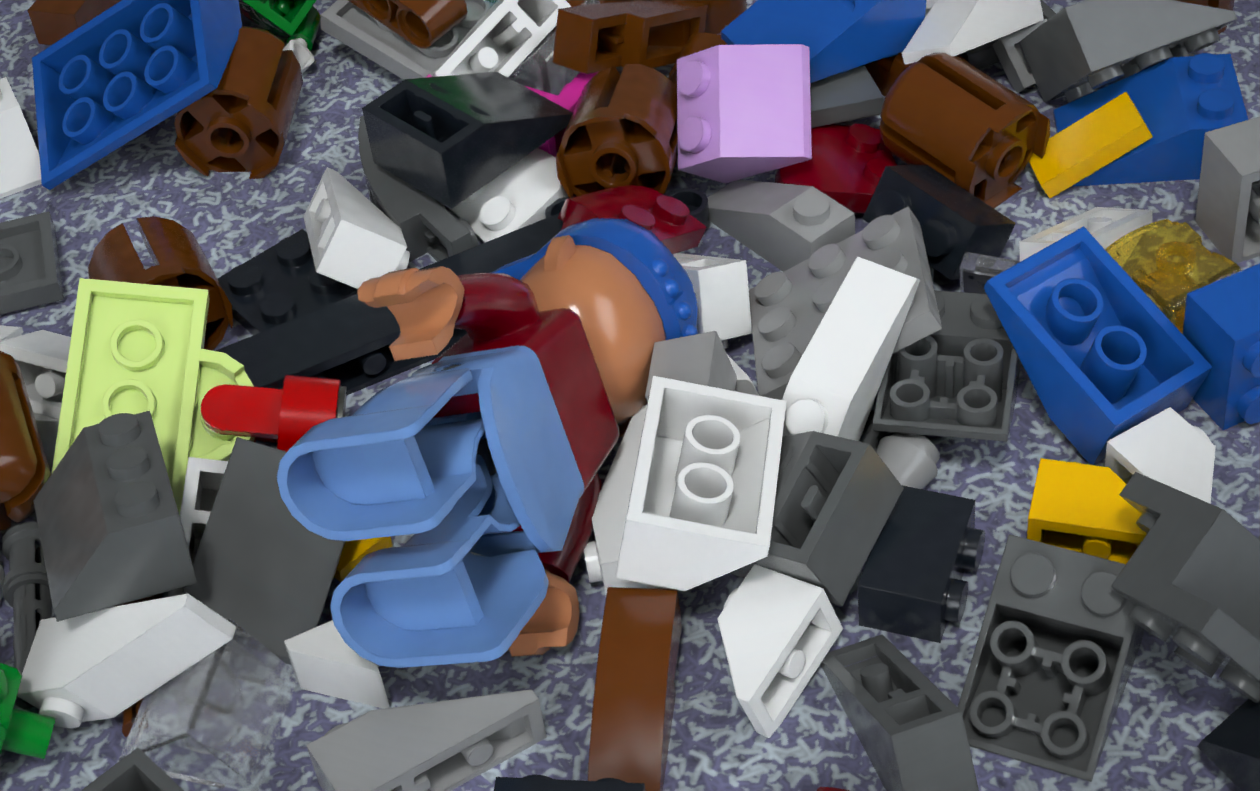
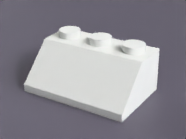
[615,376,787,591]

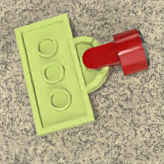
[52,278,346,516]

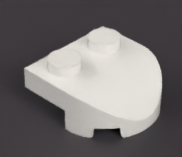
[447,148,568,243]

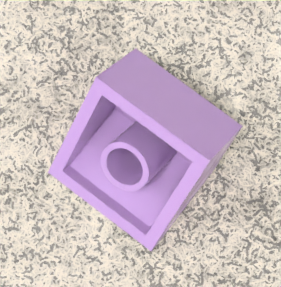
[677,44,812,184]

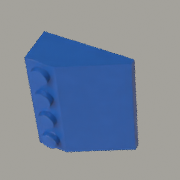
[32,0,242,190]

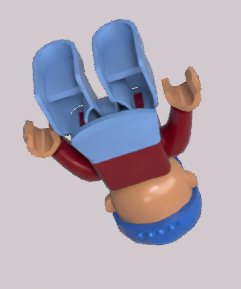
[277,218,698,668]

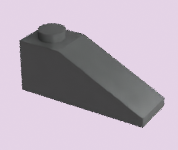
[820,634,979,791]

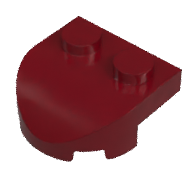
[775,124,897,213]
[558,185,707,254]

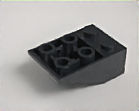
[362,72,573,209]

